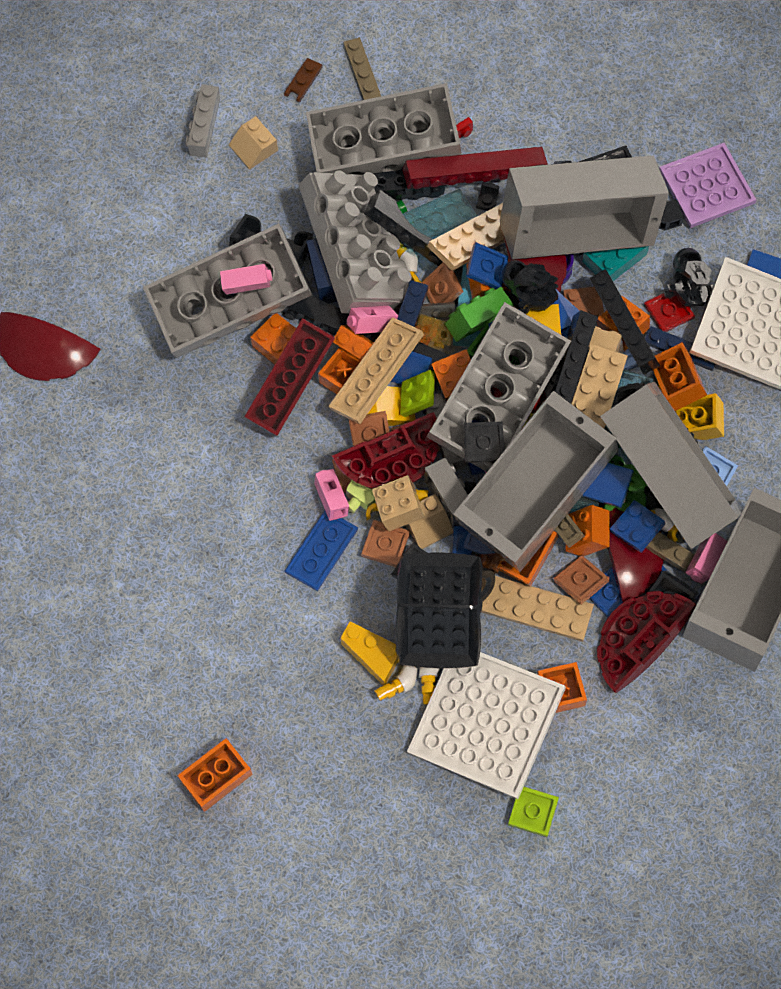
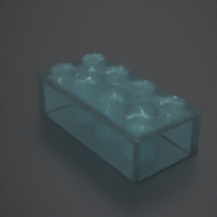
[403,188,477,254]

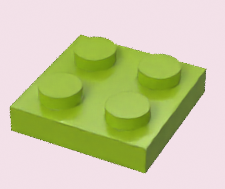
[400,370,435,417]
[508,787,559,837]

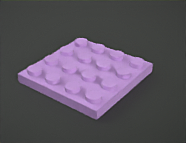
[659,143,756,228]

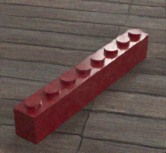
[402,146,548,189]

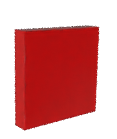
[644,293,695,332]

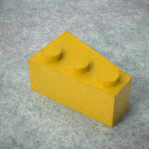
[341,621,398,686]

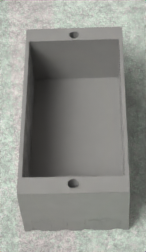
[500,155,669,259]
[600,382,743,549]
[453,391,618,572]
[682,488,781,672]

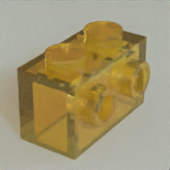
[415,314,453,349]

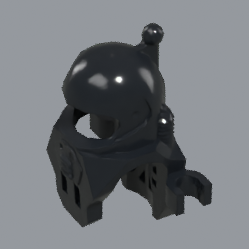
[664,247,714,306]
[501,260,558,314]

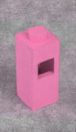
[220,264,272,294]
[347,306,398,334]
[314,469,349,521]
[685,533,728,584]

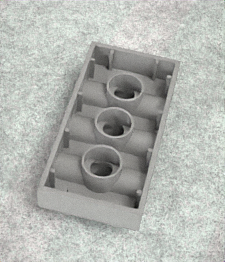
[306,83,462,175]
[299,170,412,313]
[143,224,312,358]
[426,302,571,472]

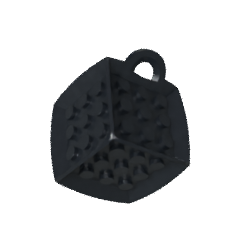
[395,552,495,668]

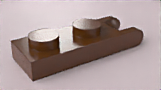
[284,58,323,102]
[475,553,505,574]

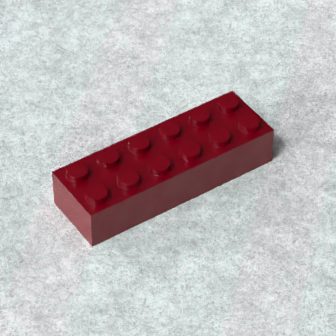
[244,318,335,436]

